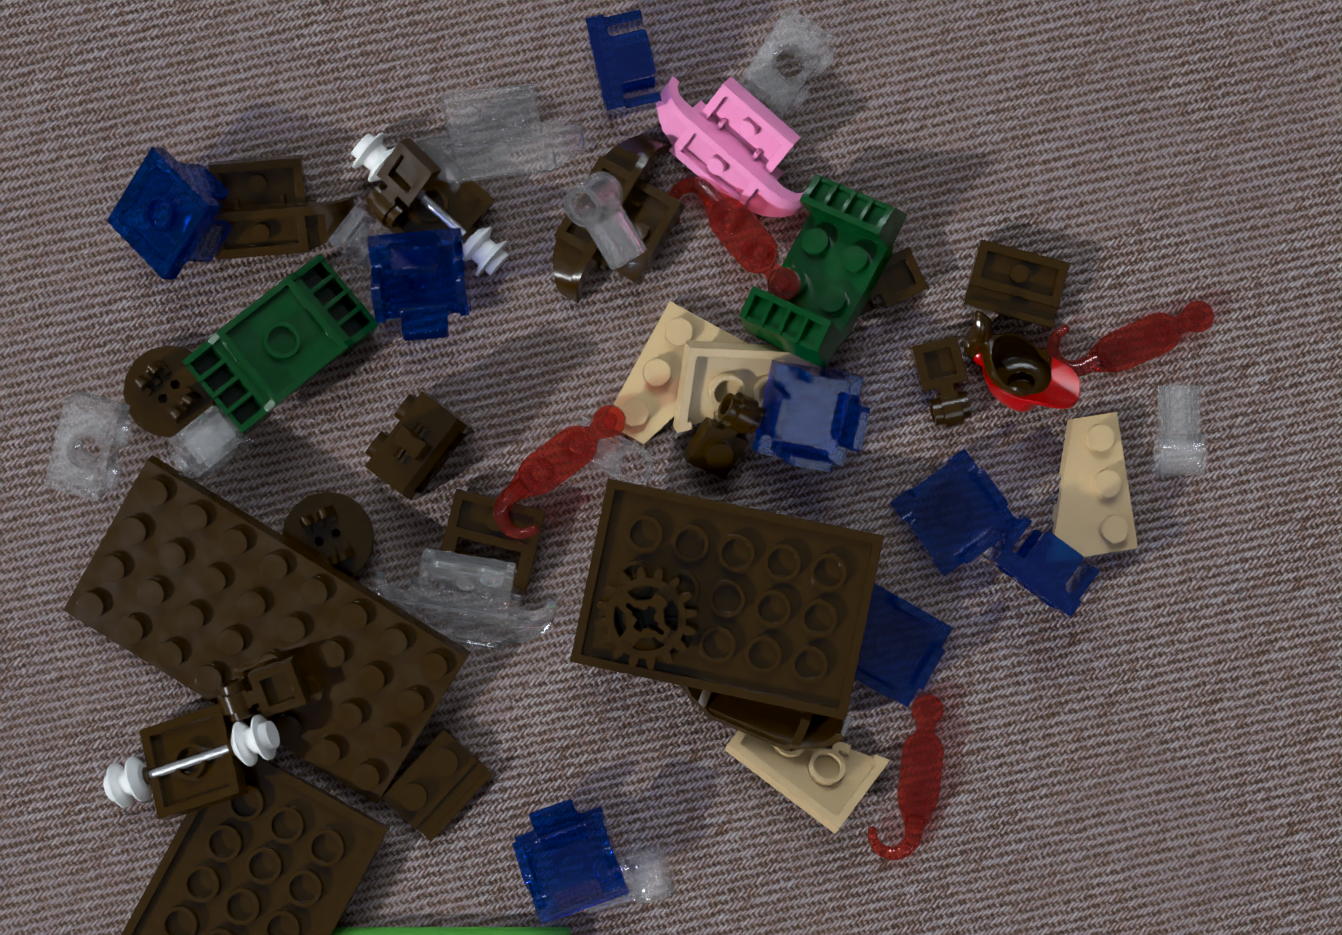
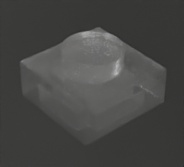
[327,205,391,269]

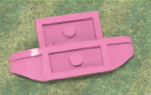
[657,76,804,217]

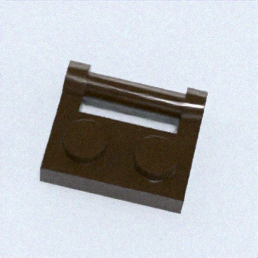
[437,489,546,591]

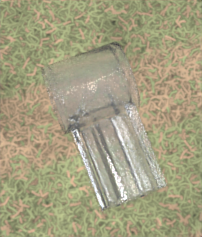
[564,171,647,270]
[1153,385,1207,476]
[564,416,657,485]
[578,846,676,914]

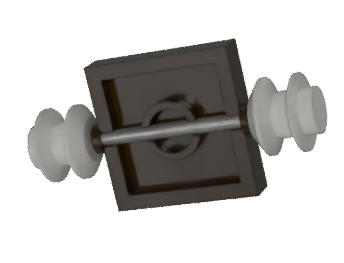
[351,132,509,277]
[103,703,280,820]

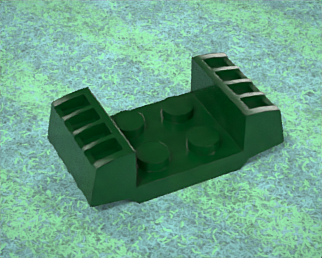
[739,174,907,369]
[181,254,380,435]

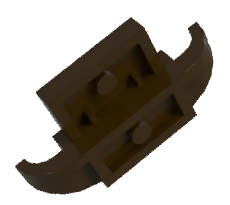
[553,134,686,304]
[170,155,356,260]
[681,685,853,751]

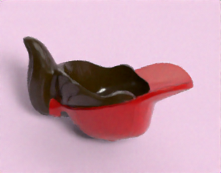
[964,311,1081,412]

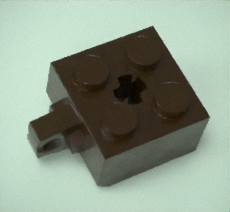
[365,391,473,501]

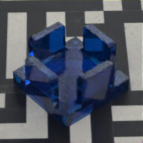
[585,9,662,122]
[107,147,232,280]
[367,228,472,341]
[753,360,870,472]
[889,448,1019,577]
[984,514,1100,617]
[854,583,953,708]
[512,799,630,924]

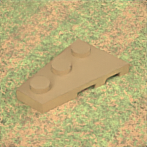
[604,301,746,444]
[673,341,821,433]
[1045,412,1138,563]
[724,731,890,834]

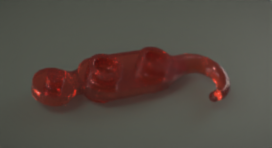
[668,177,801,300]
[1046,301,1214,377]
[493,404,626,539]
[868,694,944,860]

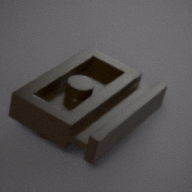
[962,239,1070,329]
[381,728,494,842]

